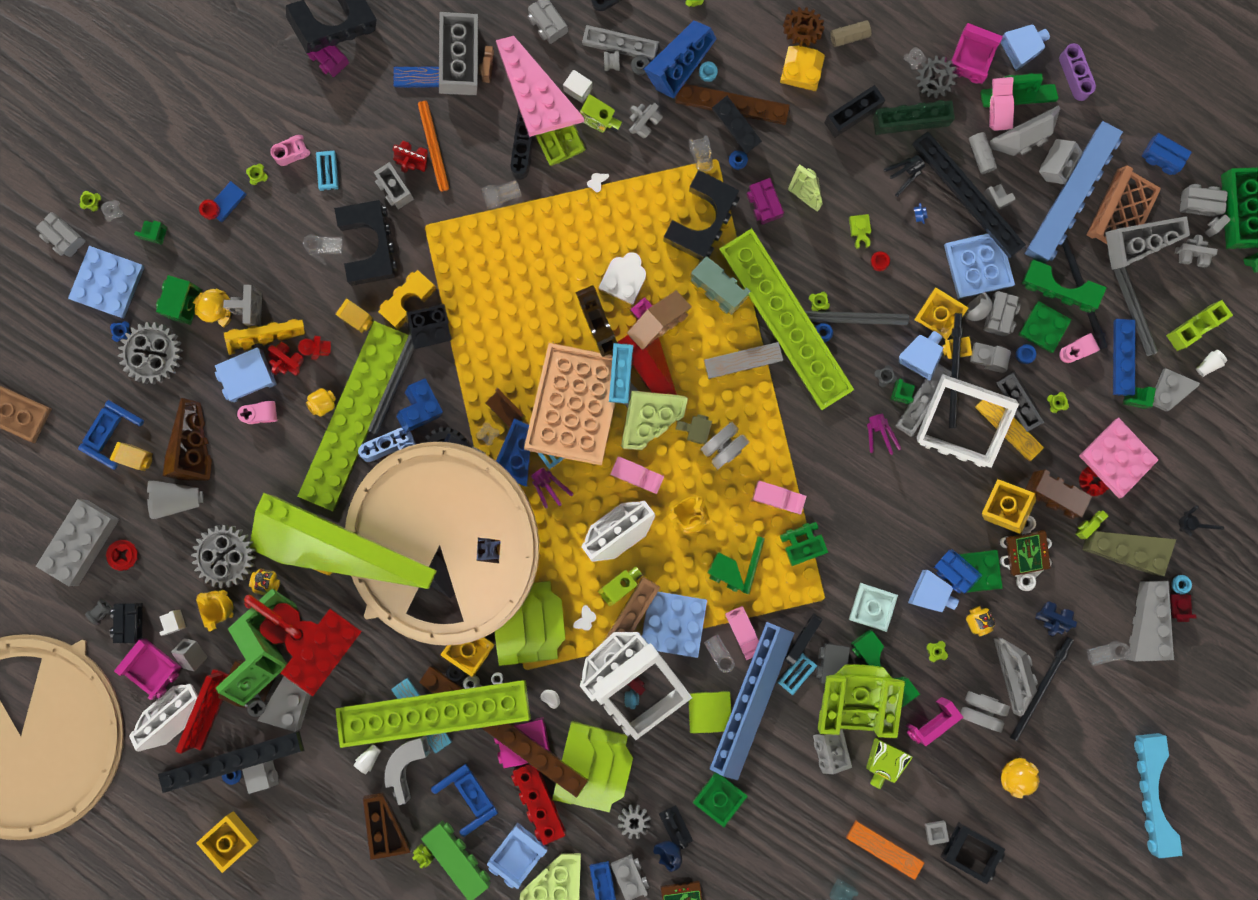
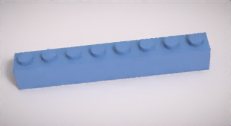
[1024,121,1123,264]
[710,622,794,780]

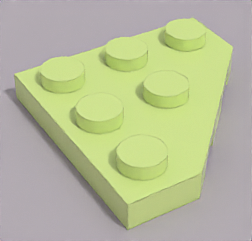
[621,391,688,450]
[520,853,581,900]

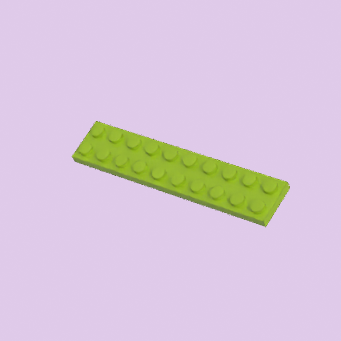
[719,228,854,410]
[297,321,409,511]
[335,680,531,748]

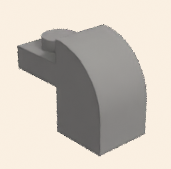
[970,342,1011,373]

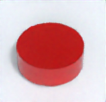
[199,199,220,220]
[870,251,890,271]

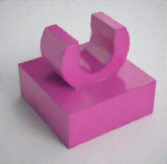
[630,297,652,320]

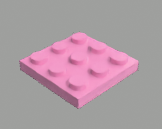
[1079,418,1158,498]

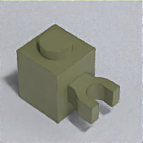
[676,414,712,445]

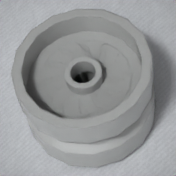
[700,422,750,470]
[961,691,1010,733]

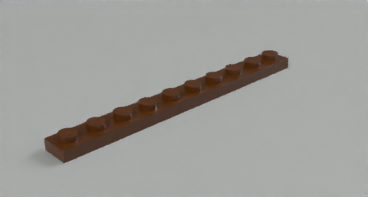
[419,666,589,798]

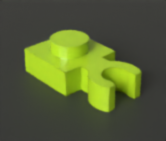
[849,214,871,249]
[1075,510,1108,539]
[412,843,434,869]

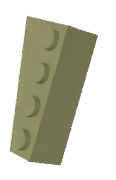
[1082,531,1176,576]

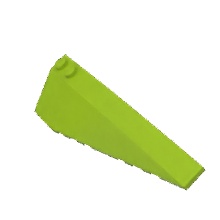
[249,493,437,589]

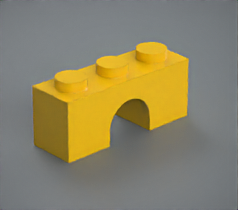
[378,270,437,330]

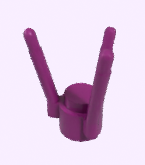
[866,414,901,455]
[531,468,573,509]

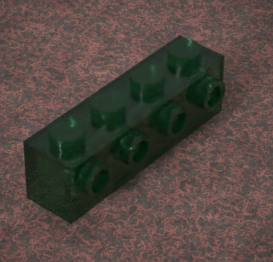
[873,100,955,135]

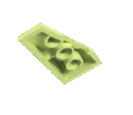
[788,165,823,212]

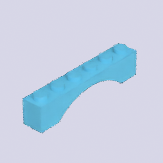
[1134,733,1183,858]

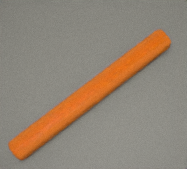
[418,101,449,192]

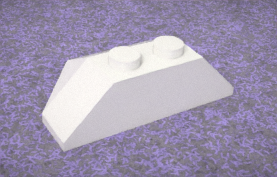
[581,501,656,562]
[580,632,648,701]
[129,684,198,751]

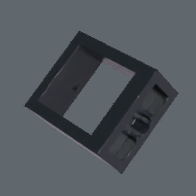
[940,822,1005,884]

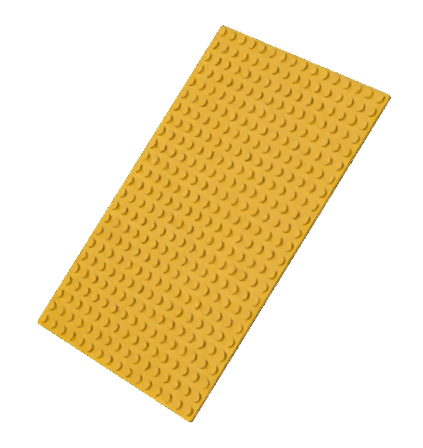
[425,159,825,670]

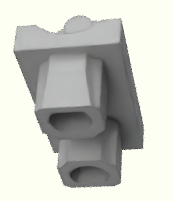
[629,103,663,138]
[1175,235,1218,268]

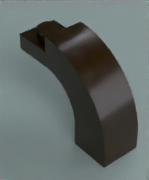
[576,285,618,357]

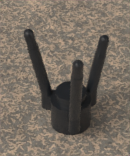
[883,155,925,197]
[1179,505,1224,536]

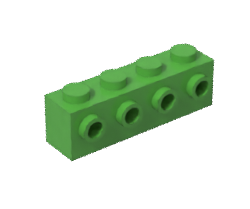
[421,820,491,900]

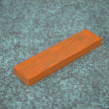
[846,820,924,880]

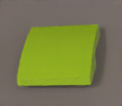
[536,125,586,166]
[689,691,731,733]

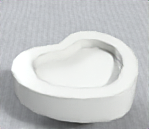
[540,690,560,709]

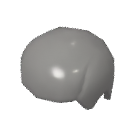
[965,292,992,321]

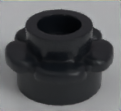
[446,664,465,682]

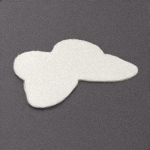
[587,173,609,192]
[573,605,596,630]

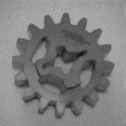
[916,56,959,98]

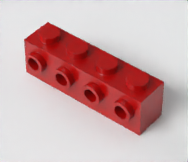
[511,763,566,846]

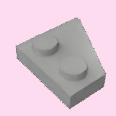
[1153,368,1200,411]

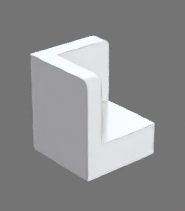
[563,70,593,103]
[160,610,187,636]

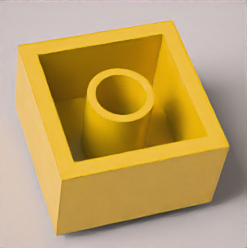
[982,479,1036,534]
[196,811,259,873]

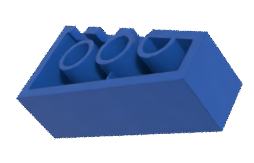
[644,21,717,99]

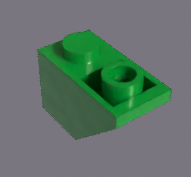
[707,552,745,593]

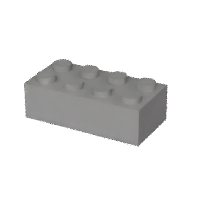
[439,12,478,95]
[36,499,120,586]

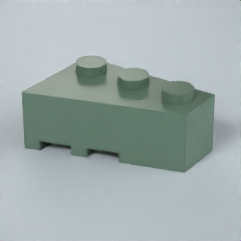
[690,256,751,315]

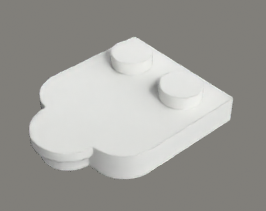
[598,252,646,305]

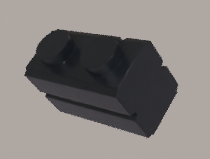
[110,603,143,643]

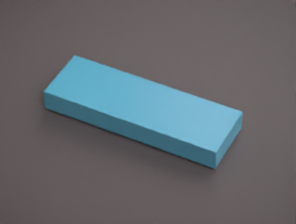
[609,343,633,404]

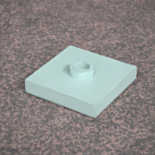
[849,583,898,632]

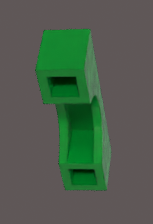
[1021,260,1107,313]
[850,630,920,708]

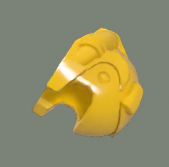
[193,288,231,328]
[668,497,710,534]
[196,590,234,631]
[1001,758,1040,798]

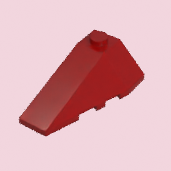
[617,335,677,395]

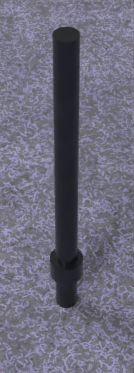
[949,313,964,429]
[1010,637,1074,742]

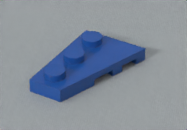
[496,418,530,487]

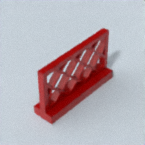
[175,669,229,754]

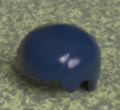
[653,841,682,872]

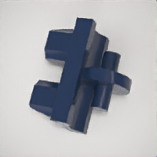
[1035,601,1077,637]

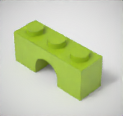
[1166,300,1233,351]

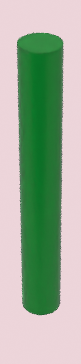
[742,536,765,594]

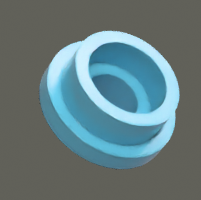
[1171,575,1192,594]
[625,689,639,709]

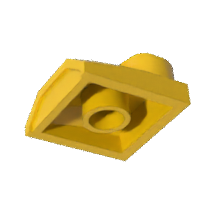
[780,45,825,91]
[914,287,968,340]
[441,637,495,677]

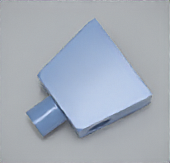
[1001,25,1050,71]
[899,331,943,380]
[908,570,959,612]

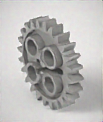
[118,322,183,384]
[191,525,256,588]

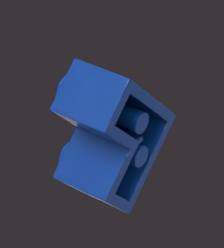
[396,378,443,433]

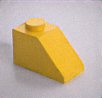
[336,298,373,334]
[110,442,153,471]

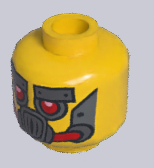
[249,569,280,595]
[966,606,995,636]

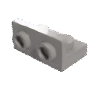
[813,729,852,774]
[611,854,650,900]

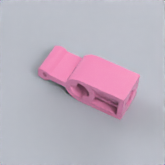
[989,77,1014,131]
[611,456,664,494]
[752,481,807,515]
[725,606,759,660]

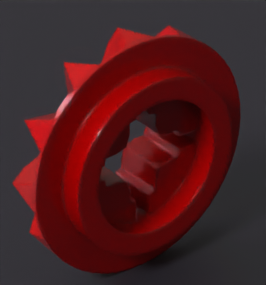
[1079,467,1109,496]
[106,540,138,571]

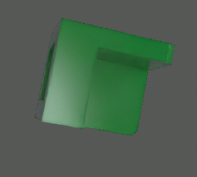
[134,221,167,245]
[890,379,915,405]
[1123,387,1156,409]

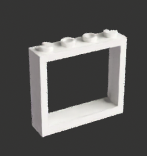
[916,374,1019,468]
[593,643,692,740]

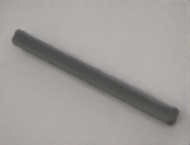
[1107,251,1158,356]
[805,311,909,325]
[368,332,414,434]

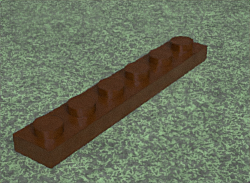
[675,84,790,125]

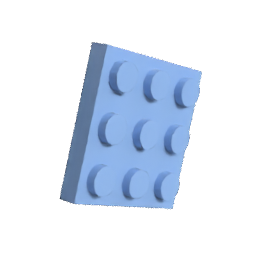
[944,234,1015,299]
[68,246,145,319]
[642,591,707,658]

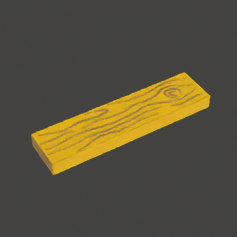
[975,400,1044,461]

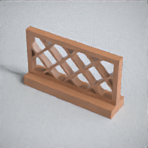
[1086,165,1161,244]

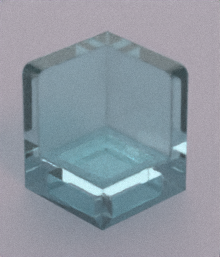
[829,878,859,900]

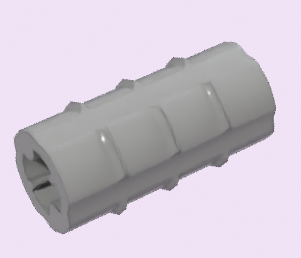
[969,132,997,174]

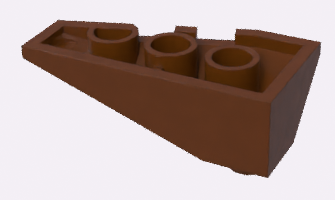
[163,398,212,481]

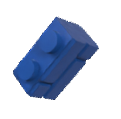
[1142,133,1192,175]
[934,549,982,594]

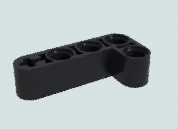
[510,109,534,180]

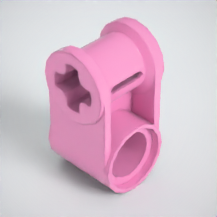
[271,135,310,166]
[1059,333,1100,363]
[237,401,278,424]

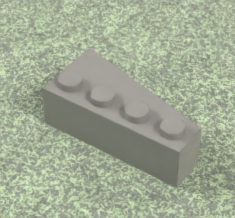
[1105,216,1190,270]
[1126,581,1174,661]
[257,677,311,732]

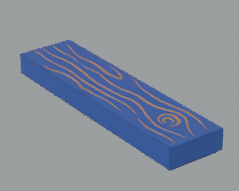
[394,67,439,87]

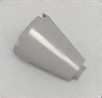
[147,481,203,519]

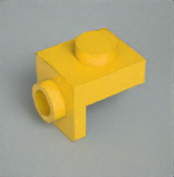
[942,336,972,359]

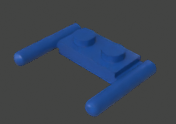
[78,400,144,470]
[431,764,499,837]

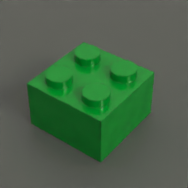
[156,275,203,325]

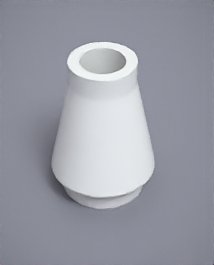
[1196,350,1227,377]
[353,744,381,775]

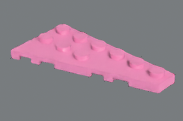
[496,36,584,137]

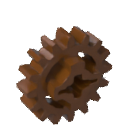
[783,7,824,47]

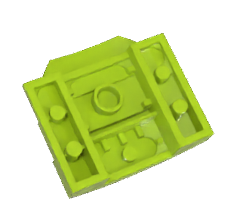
[495,581,566,666]
[818,664,905,738]
[552,721,633,813]

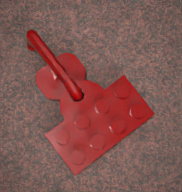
[244,595,362,697]

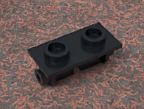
[659,805,693,849]

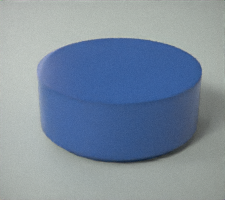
[1016,344,1037,364]

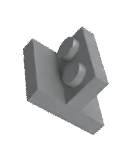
[223,285,262,327]

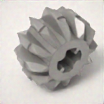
[618,805,651,839]

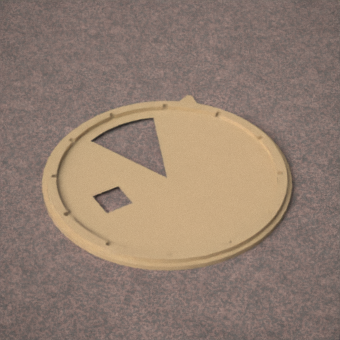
[345,442,539,646]
[0,634,124,840]

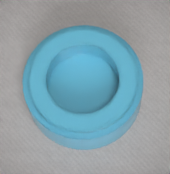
[699,61,718,82]

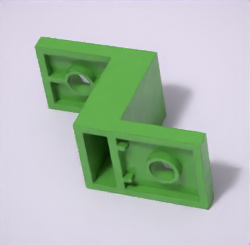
[216,589,298,706]

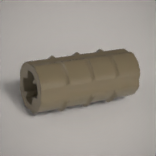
[830,20,872,47]

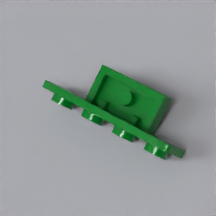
[980,73,1058,107]

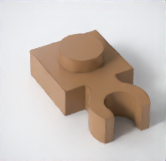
[478,46,494,83]

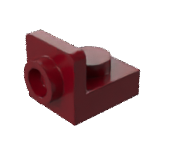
[1170,594,1196,622]
[627,677,646,695]

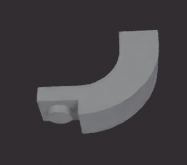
[385,736,431,805]

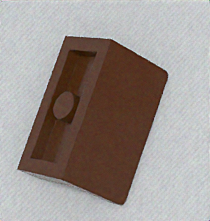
[485,388,526,428]

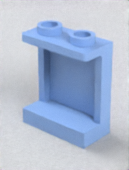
[215,347,277,403]
[487,822,548,889]

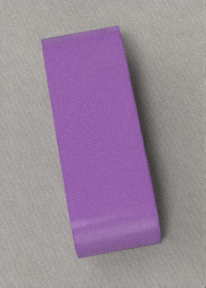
[1059,43,1096,101]

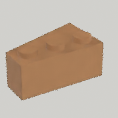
[627,290,692,350]

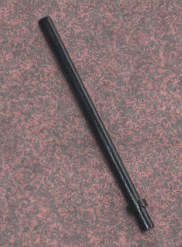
[1062,232,1108,350]

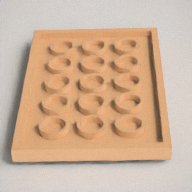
[524,343,615,465]

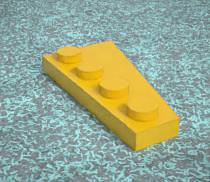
[224,319,305,355]

